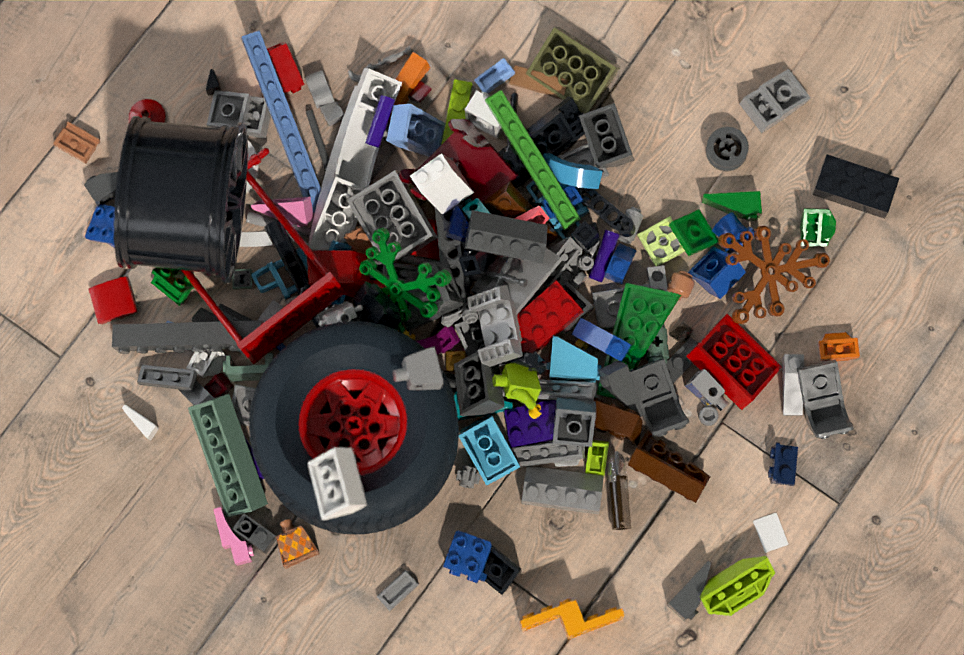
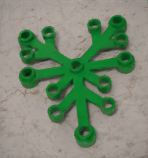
[359,227,452,333]

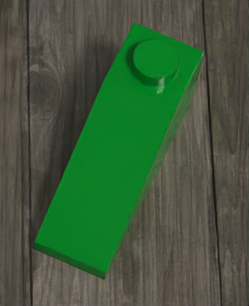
[702,191,762,221]

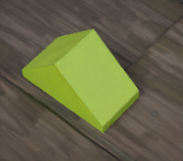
[585,440,609,476]

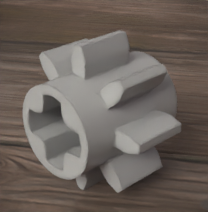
[456,466,480,488]

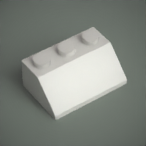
[308,447,367,520]

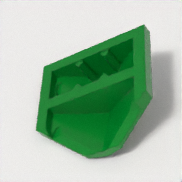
[800,208,836,247]

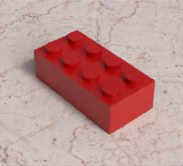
[517,281,584,353]

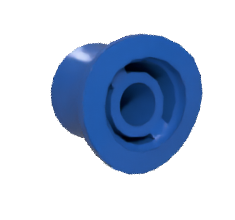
[712,212,754,253]

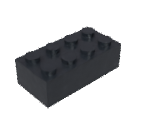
[812,154,900,219]

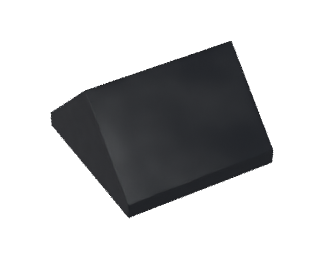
[483,545,522,595]

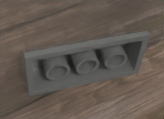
[464,210,548,263]

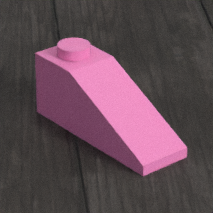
[251,197,314,227]

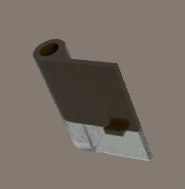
[607,451,631,530]

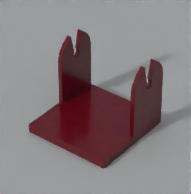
[398,119,518,226]

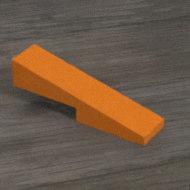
[388,52,430,122]

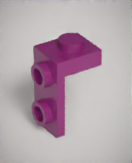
[416,325,461,355]

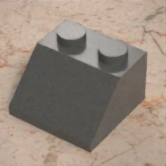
[553,398,596,447]

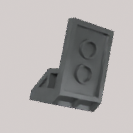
[396,264,464,332]

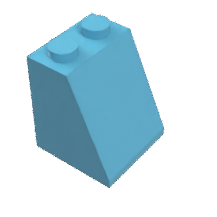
[549,336,601,383]

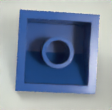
[688,246,746,299]

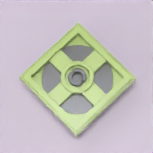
[637,216,685,266]

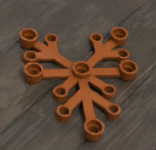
[718,226,830,324]

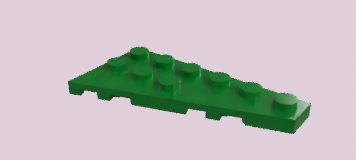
[597,283,681,399]

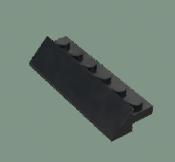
[498,96,585,189]

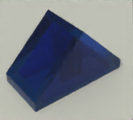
[446,206,469,242]

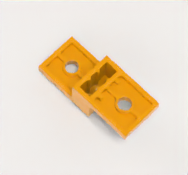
[520,598,625,640]

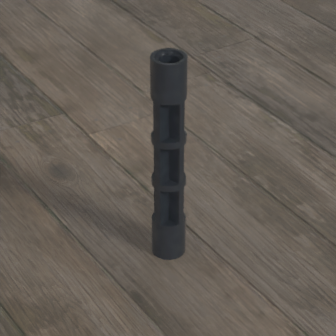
[264,219,325,328]

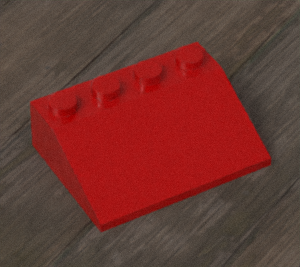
[686,314,782,410]

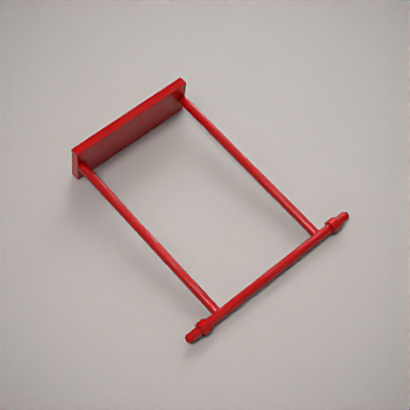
[181,148,346,364]

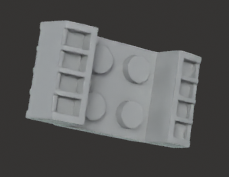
[468,285,523,367]

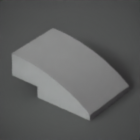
[740,69,811,133]
[207,90,271,139]

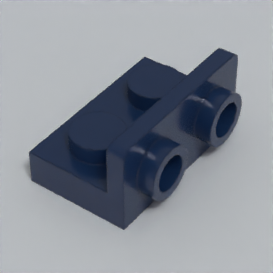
[768,442,798,486]

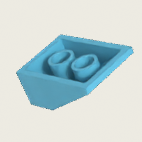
[458,413,520,486]

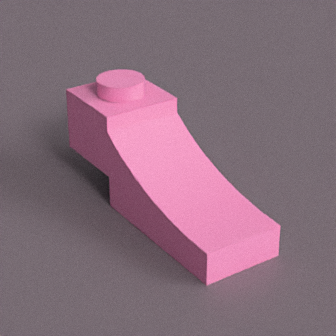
[213,507,254,566]

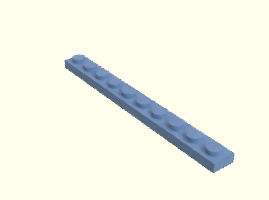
[241,30,321,213]

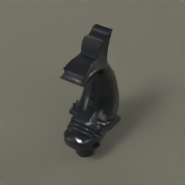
[503,352,551,373]

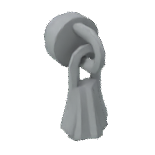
[578,237,602,271]
[441,302,478,327]

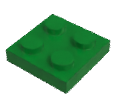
[669,210,718,257]

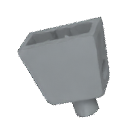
[393,347,444,390]

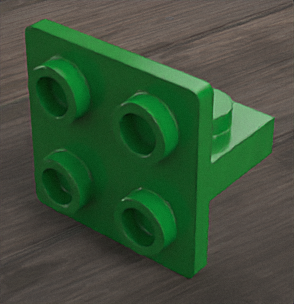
[151,268,194,306]

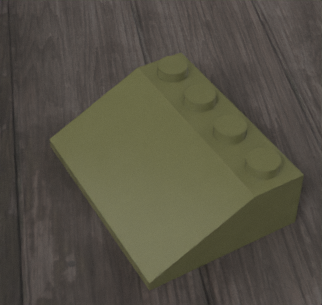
[526,27,620,114]

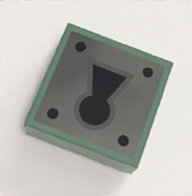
[232,269,252,290]

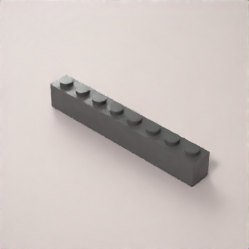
[112,320,264,354]

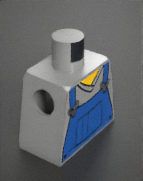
[684,369,728,411]

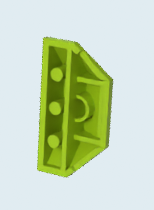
[699,556,775,616]

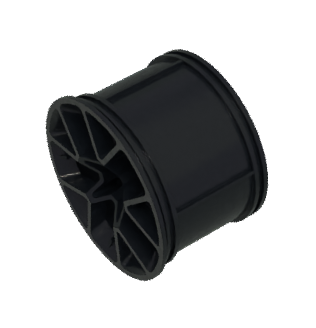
[114,116,248,284]

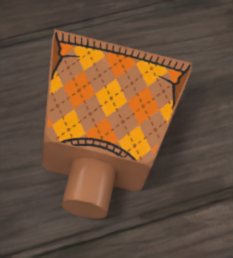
[276,519,319,569]

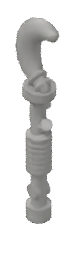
[348,47,412,83]

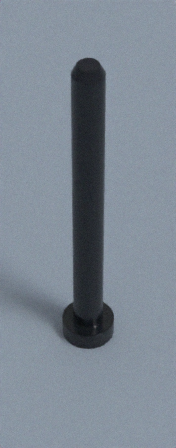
[503,92,518,160]

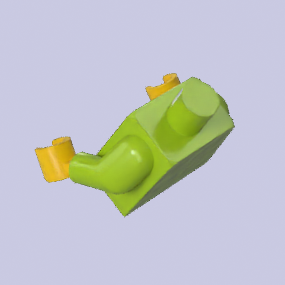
[492,363,541,419]

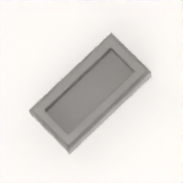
[377,570,419,611]

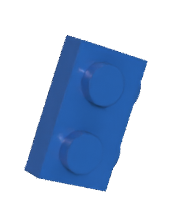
[85,204,114,247]
[443,531,492,584]

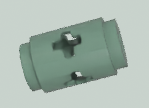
[646,324,669,363]

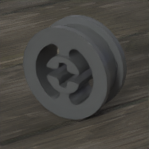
[706,127,749,171]

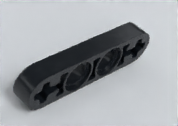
[578,187,636,237]

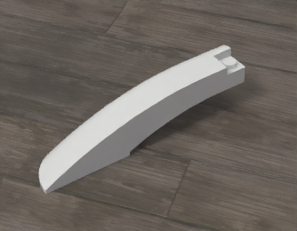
[308,68,402,250]

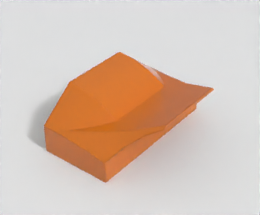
[819,332,860,362]

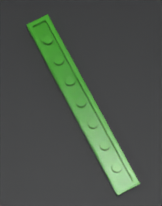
[485,90,581,230]

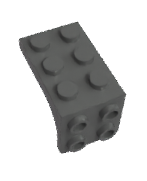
[629,358,690,437]
[798,359,854,439]

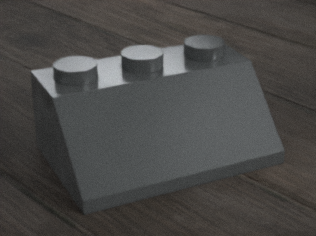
[579,103,634,168]
[454,351,504,416]

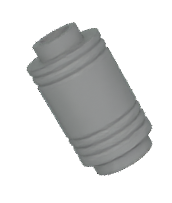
[617,207,644,244]

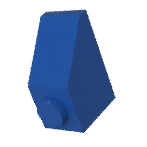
[605,243,637,285]

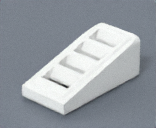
[122,405,159,441]

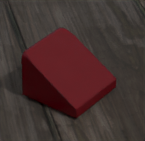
[408,81,432,103]
[204,373,234,398]

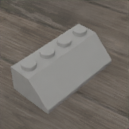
[522,466,604,515]

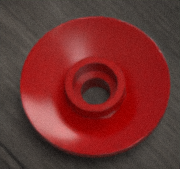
[128,99,166,123]

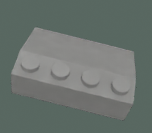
[347,170,438,266]
[471,248,563,314]

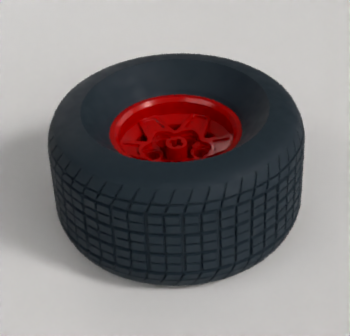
[249,321,459,535]

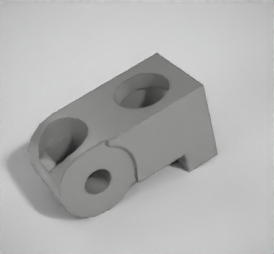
[646,265,667,291]

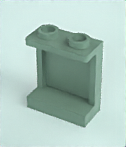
[223,353,275,382]

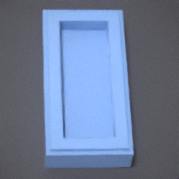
[474,58,516,94]

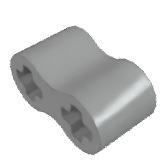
[304,70,334,109]

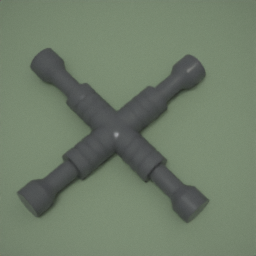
[478,257,528,288]

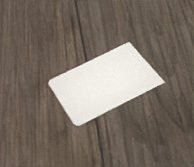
[753,513,789,553]

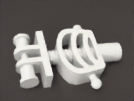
[317,301,363,327]

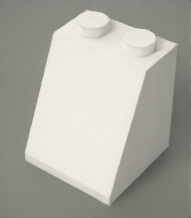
[410,153,474,214]

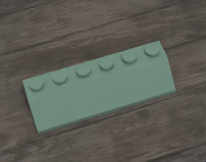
[188,394,268,517]

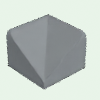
[319,102,344,127]

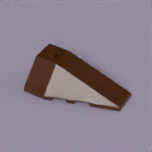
[482,181,560,247]

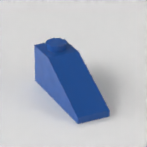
[572,318,632,362]

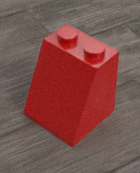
[267,42,305,94]

